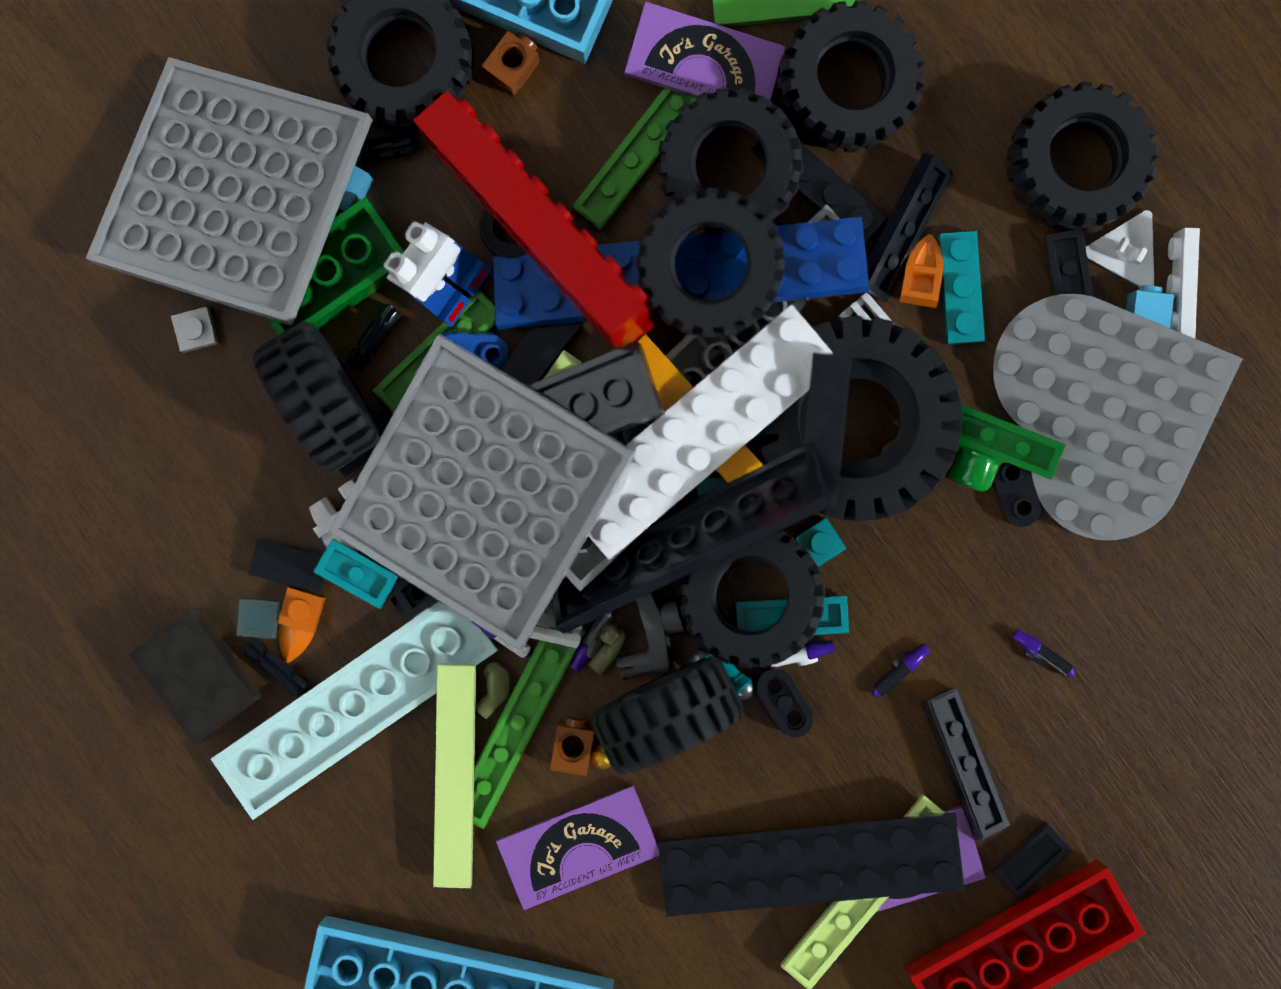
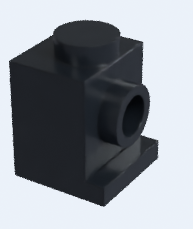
[391,579,439,619]

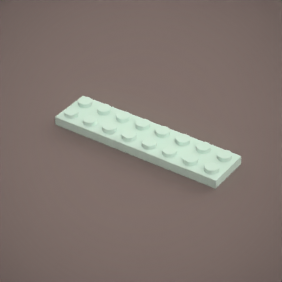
[211,601,498,820]

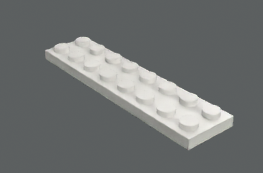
[588,305,833,560]

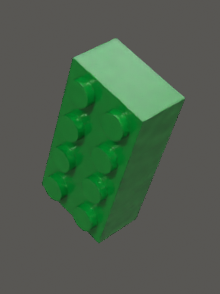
[267,197,405,335]

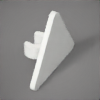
[1086,210,1154,288]

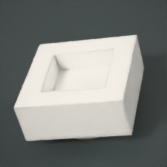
[171,307,219,353]

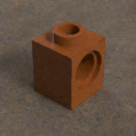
[482,31,540,97]
[550,717,594,776]

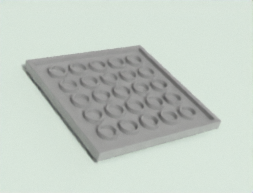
[86,57,372,326]
[329,335,636,650]

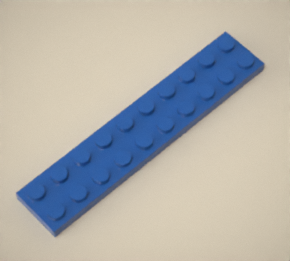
[493,217,869,330]

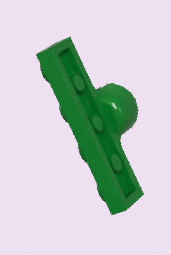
[949,404,1066,491]

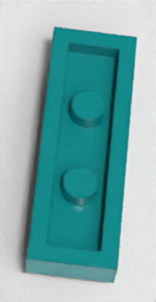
[938,231,985,345]
[735,596,849,635]

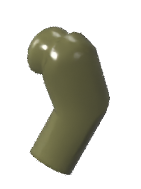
[588,624,626,676]
[475,662,510,719]

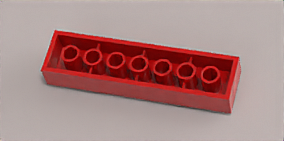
[413,91,654,350]

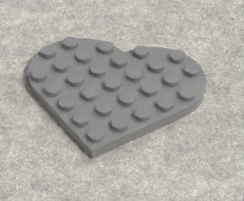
[993,294,1243,540]

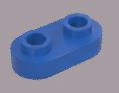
[441,331,509,369]

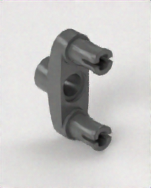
[617,591,686,681]

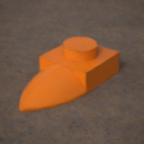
[900,234,943,308]
[277,587,326,663]

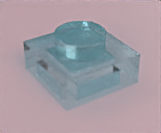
[236,598,280,639]

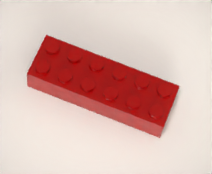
[904,859,1145,989]

